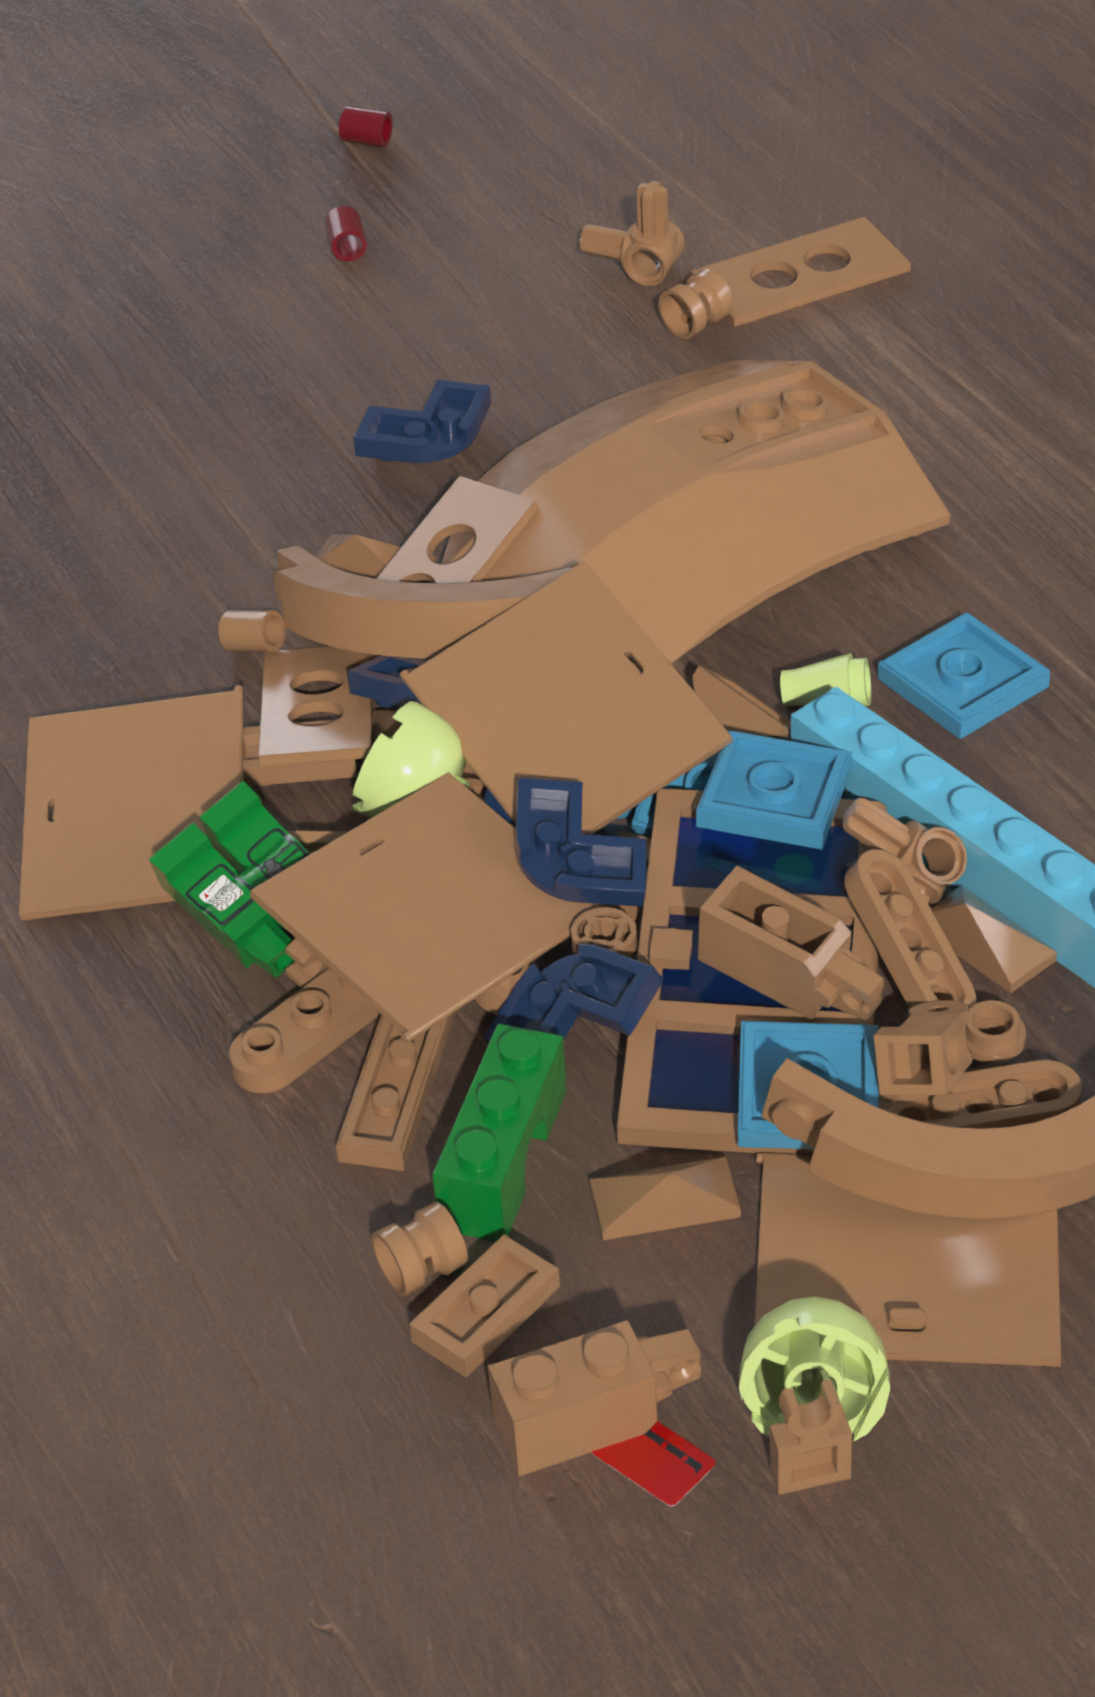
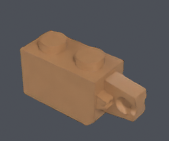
[698,866,884,1021]
[488,1320,701,1477]

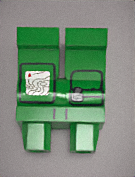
[148,781,310,977]

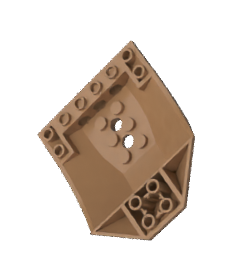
[441,360,951,666]

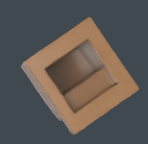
[874,1000,973,1096]

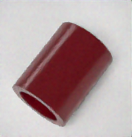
[339,106,393,147]
[325,206,367,262]

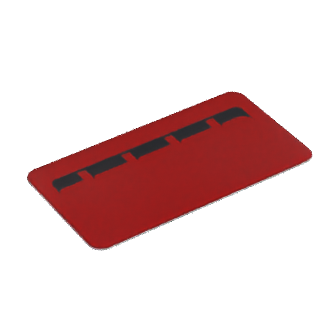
[590,1421,716,1506]

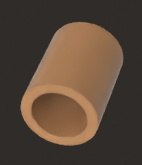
[218,610,286,652]

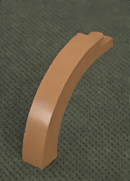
[273,545,572,659]
[761,1058,1095,1219]

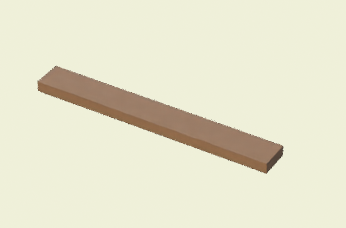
[336,777,487,1171]

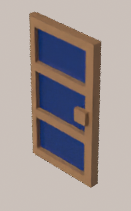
[617,788,887,1155]

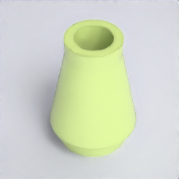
[780,653,871,706]

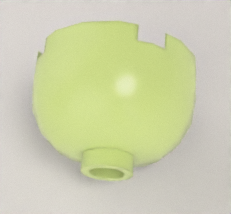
[352,701,470,819]
[739,1296,890,1442]

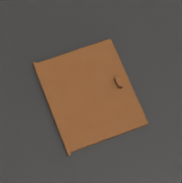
[400,561,733,835]
[19,686,243,921]
[250,772,613,1043]
[754,1153,1061,1367]

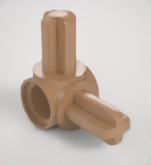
[579,180,685,286]
[842,798,967,905]

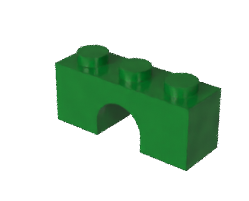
[433,1024,567,1242]

